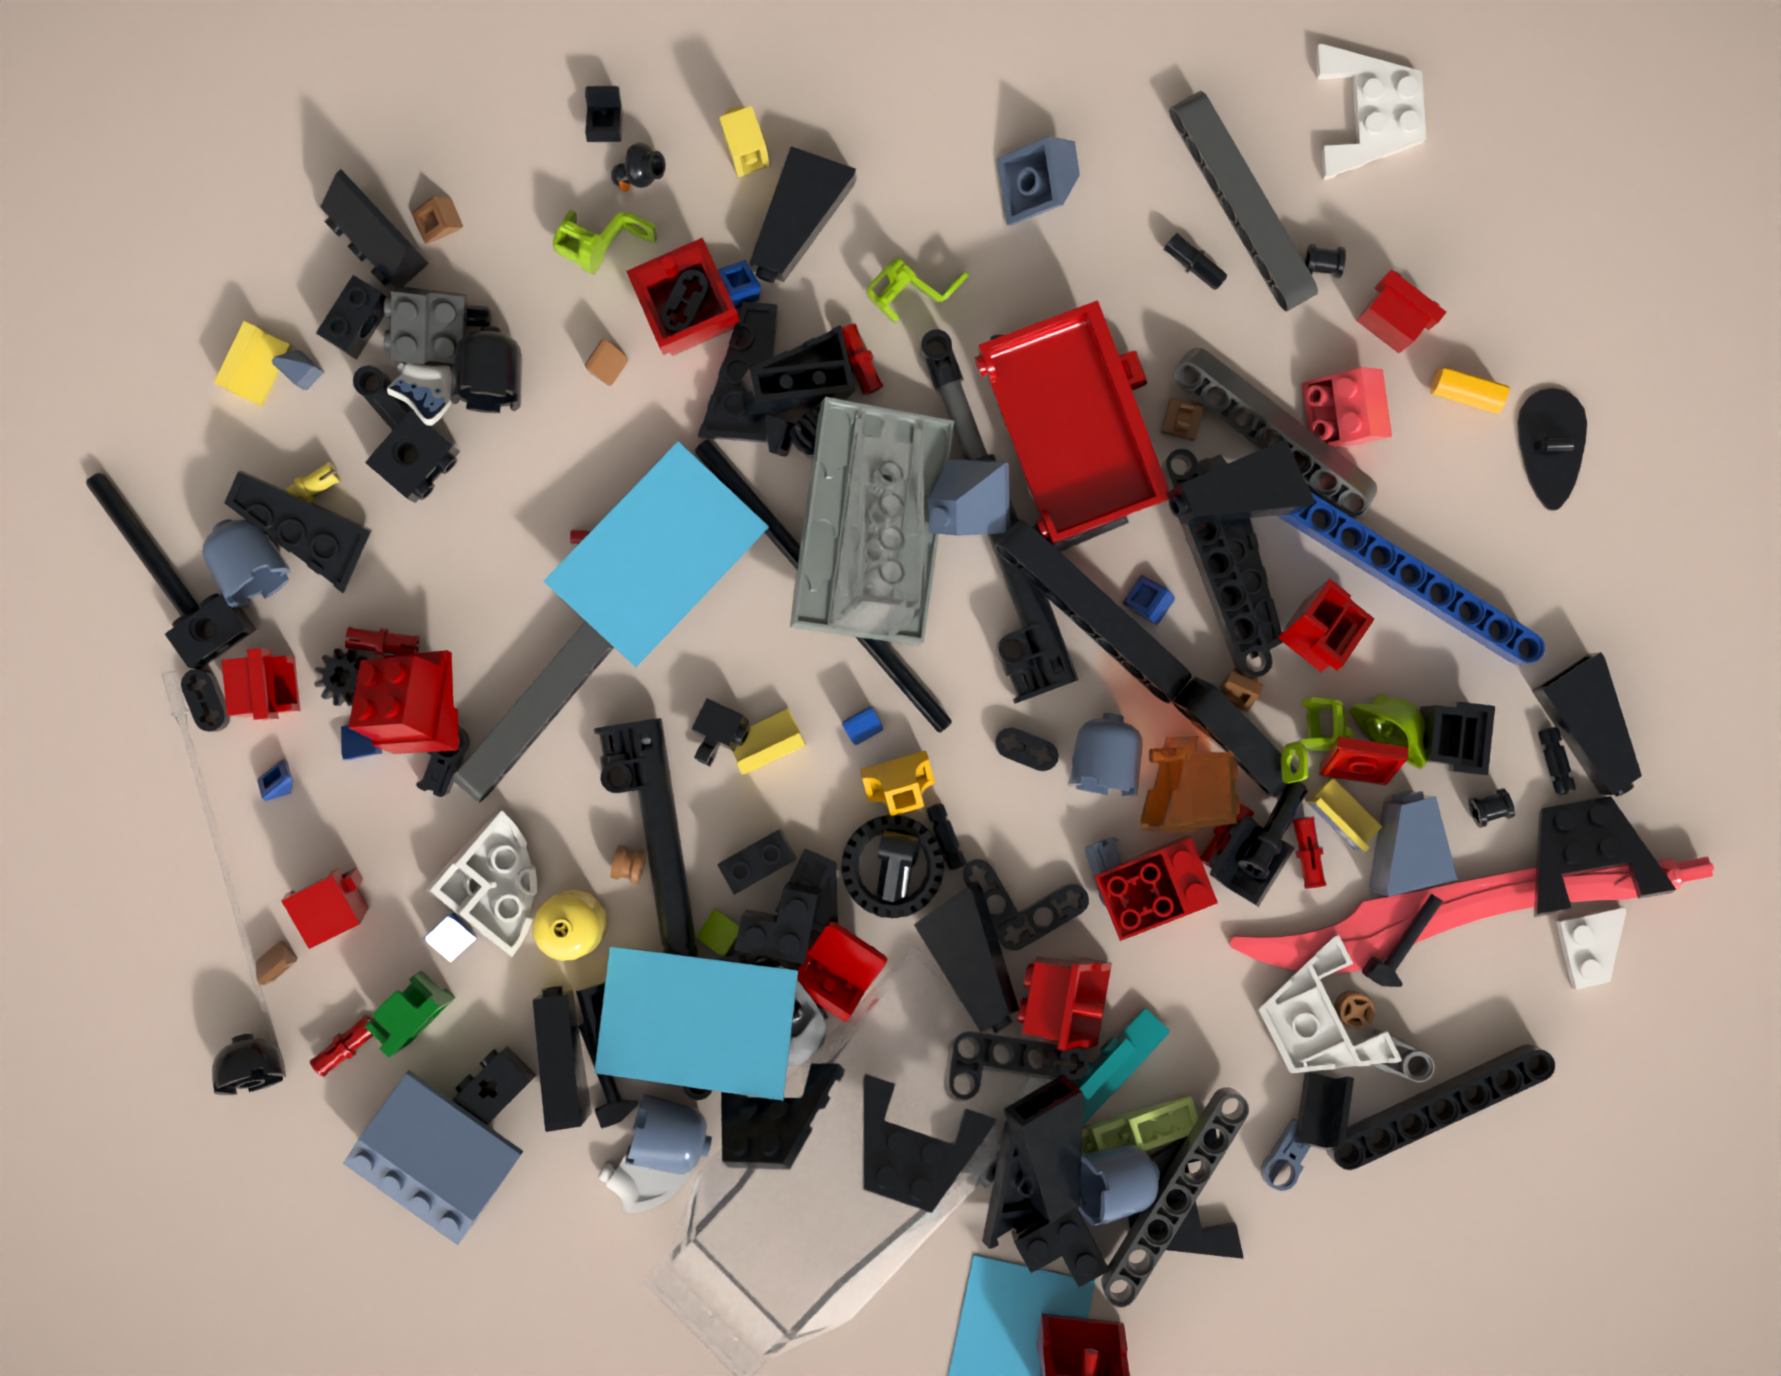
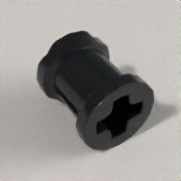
[1305,244,1346,278]
[1469,788,1515,828]

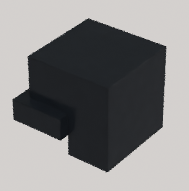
[1420,702,1495,775]

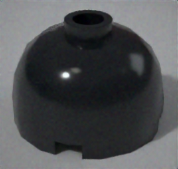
[212,1034,286,1095]

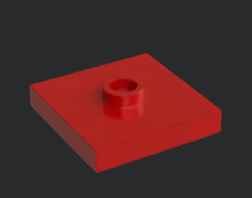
[1319,736,1409,786]

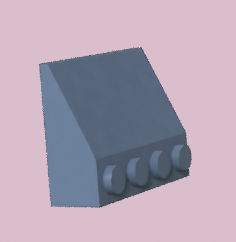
[343,1070,524,1245]

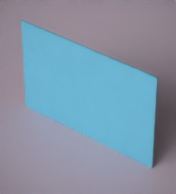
[543,441,769,667]
[594,946,798,1101]
[948,1255,1095,1376]

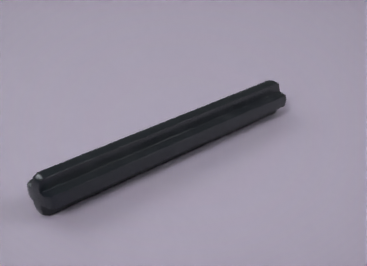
[86,473,200,616]

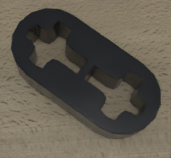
[661,269,710,334]
[181,669,231,732]
[995,727,1059,771]

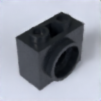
[365,410,460,503]

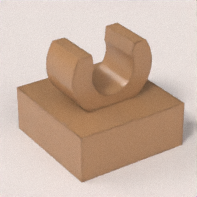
[1161,398,1204,442]
[1219,668,1263,712]

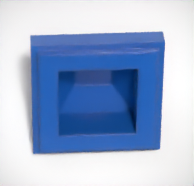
[257,759,293,801]

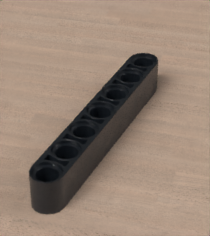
[1161,448,1273,678]
[994,519,1192,704]
[1326,1044,1555,1170]

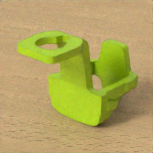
[553,210,657,275]
[866,257,969,323]
[1281,697,1355,784]

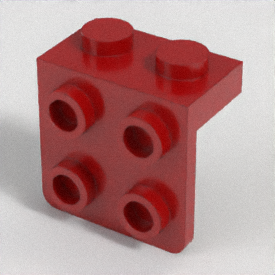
[797,922,888,1023]

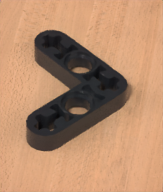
[963,859,1089,951]

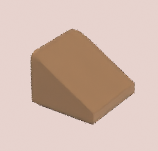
[411,196,463,244]
[585,339,628,386]
[255,941,298,985]

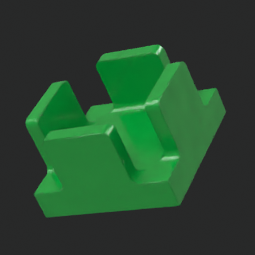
[364,971,455,1058]

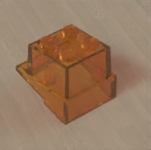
[1140,736,1240,833]

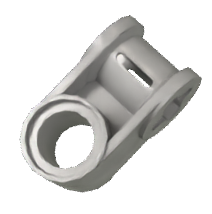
[1371,1028,1435,1083]

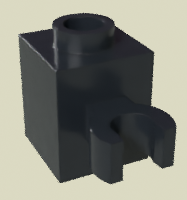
[692,698,750,767]

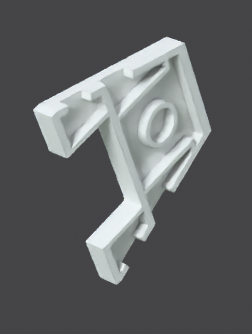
[1315,44,1426,180]
[1258,934,1402,1073]

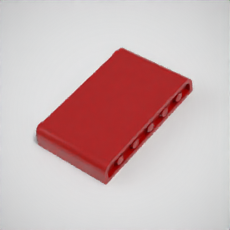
[974,300,1170,544]

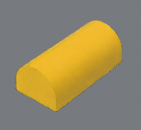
[1430,367,1510,414]

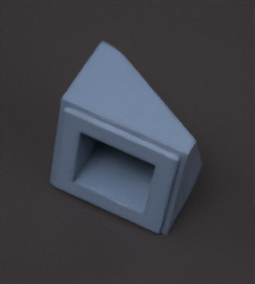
[271,350,324,390]

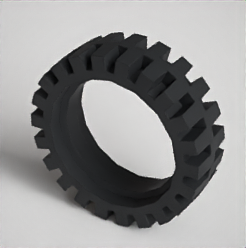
[841,815,944,918]

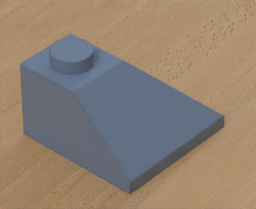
[997,136,1080,226]
[928,458,1010,536]

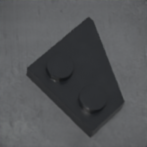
[775,848,838,933]

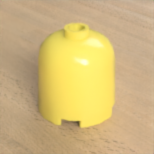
[532,889,608,961]

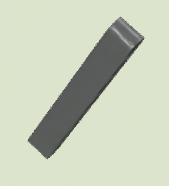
[1169,90,1318,312]
[1173,348,1377,518]
[452,621,614,803]
[1101,1087,1249,1308]

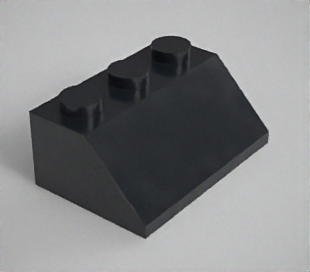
[320,169,429,288]

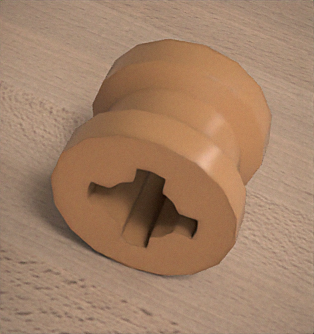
[610,845,646,884]
[1334,991,1375,1029]

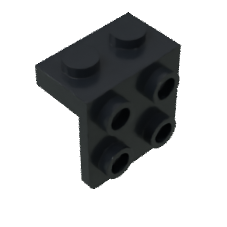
[1210,815,1295,907]

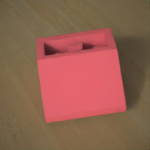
[1301,367,1392,448]

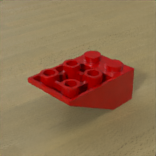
[1094,835,1218,941]

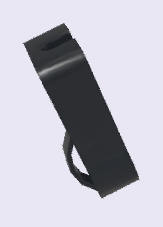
[416,726,470,797]

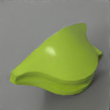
[1349,693,1428,770]

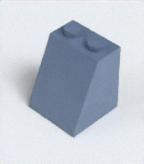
[1369,790,1458,897]

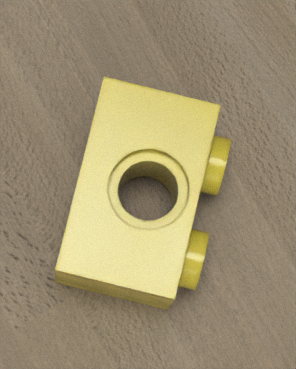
[719,106,770,177]

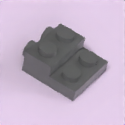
[384,286,467,364]

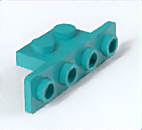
[1074,1008,1169,1125]

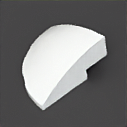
[425,810,537,957]

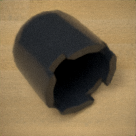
[450,326,522,413]

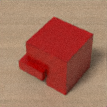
[1356,269,1447,353]
[1278,578,1375,673]
[221,648,300,720]
[281,867,369,949]

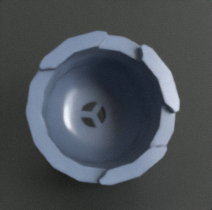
[202,519,291,608]
[1068,713,1143,797]
[625,1094,712,1174]
[1078,1144,1160,1226]

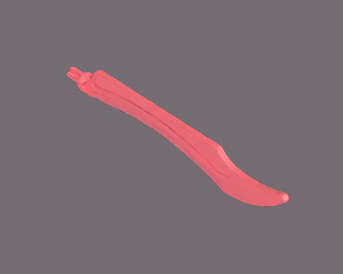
[1229,856,1714,973]

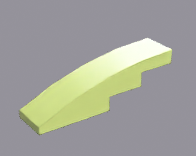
[1082,1096,1198,1154]

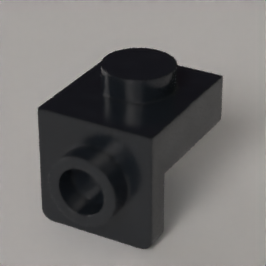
[585,86,623,142]

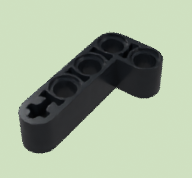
[1172,677,1297,798]
[944,1031,1089,1102]

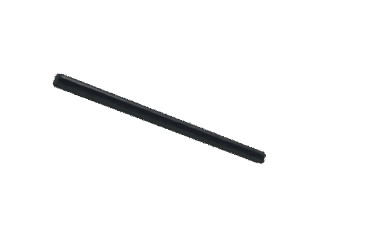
[695,440,952,733]

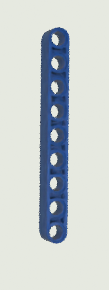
[1277,493,1545,665]

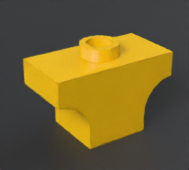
[859,750,935,816]

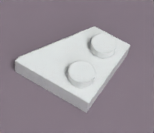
[1556,906,1626,990]

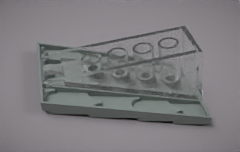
[790,397,955,646]

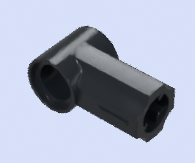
[353,365,415,431]
[877,829,921,902]

